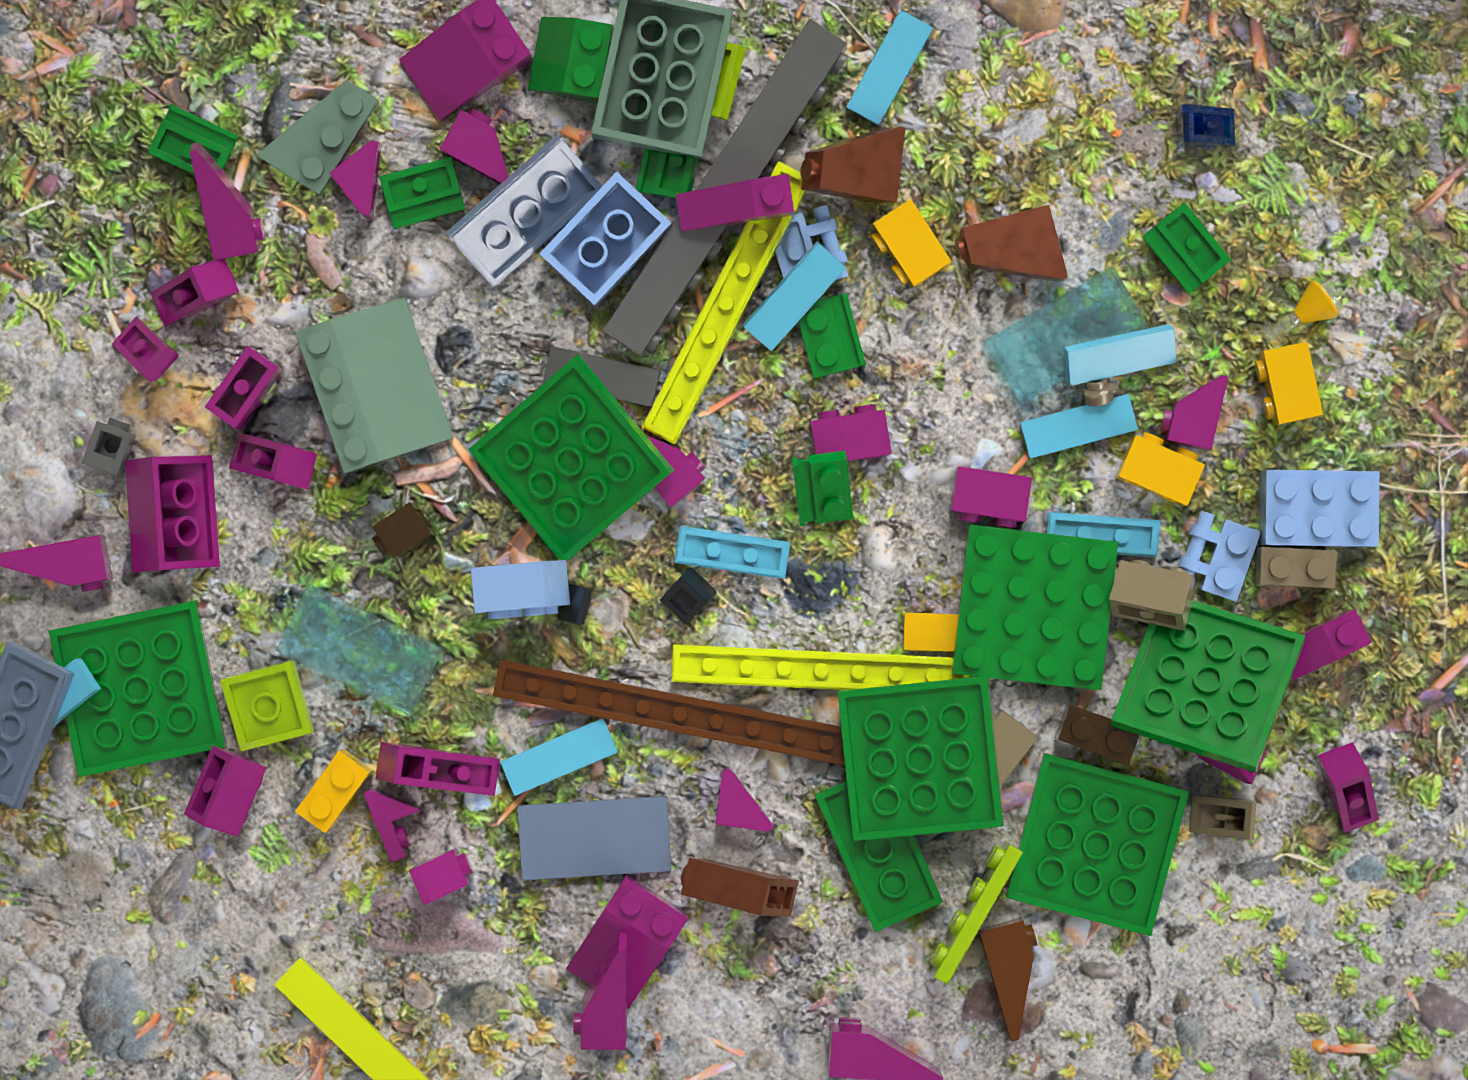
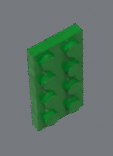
[814,780,943,932]

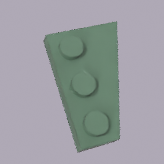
[256,80,379,196]

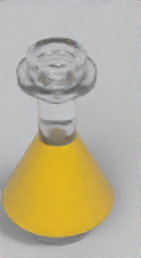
[1260,280,1343,348]

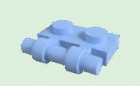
[775,205,849,281]
[1178,511,1261,602]

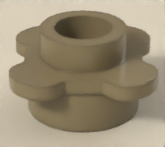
[1076,378,1119,406]

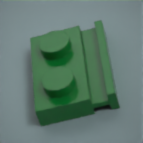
[147,104,240,175]
[635,149,700,200]
[379,157,466,230]
[1141,202,1231,295]
[798,293,866,379]
[791,450,854,526]

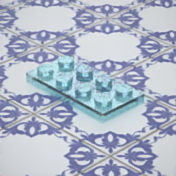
[983,266,1149,406]
[276,583,444,716]

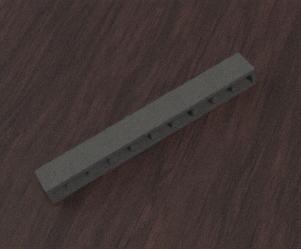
[603,19,849,357]

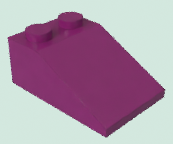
[399,0,533,122]
[566,874,689,1009]
[827,1017,943,1080]

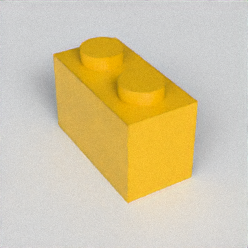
[870,199,952,289]
[1255,342,1323,426]
[1115,432,1205,507]
[295,749,374,833]

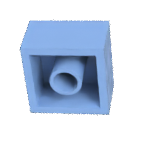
[471,560,570,620]

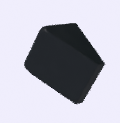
[660,567,717,625]
[557,583,593,625]

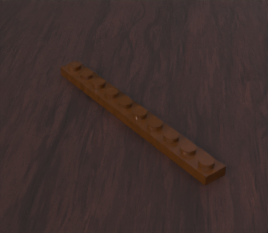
[493,659,845,766]

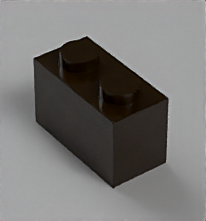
[372,502,437,559]
[1054,703,1139,765]

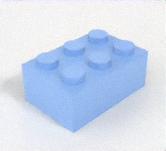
[539,171,672,308]
[1259,470,1380,547]

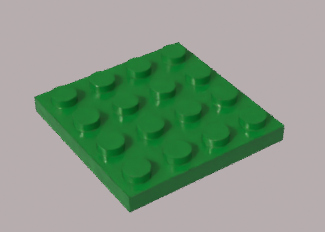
[468,354,675,562]
[952,525,1118,691]
[48,600,227,777]
[1111,600,1305,773]
[837,676,1004,841]
[1005,752,1189,936]

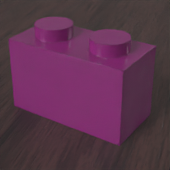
[205,345,284,430]
[810,404,892,462]
[949,466,1032,528]
[184,745,267,837]

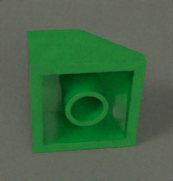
[527,17,614,104]

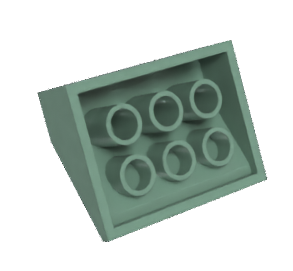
[591,0,733,158]
[295,298,454,475]

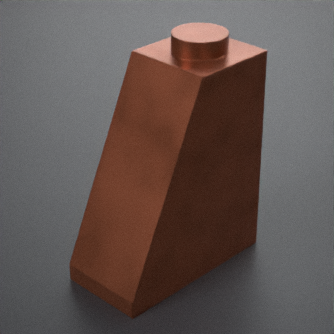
[800,127,906,203]
[956,205,1068,282]
[681,858,799,917]

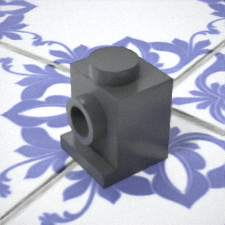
[82,417,137,477]

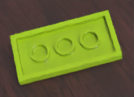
[929,840,1023,984]

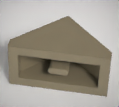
[1189,795,1257,840]

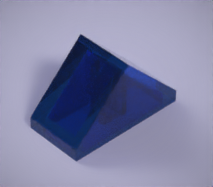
[1176,104,1236,149]

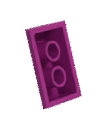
[125,455,220,572]

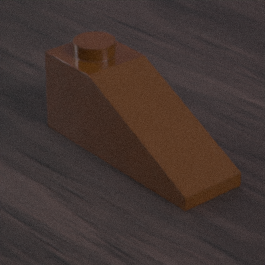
[978,917,1038,1042]

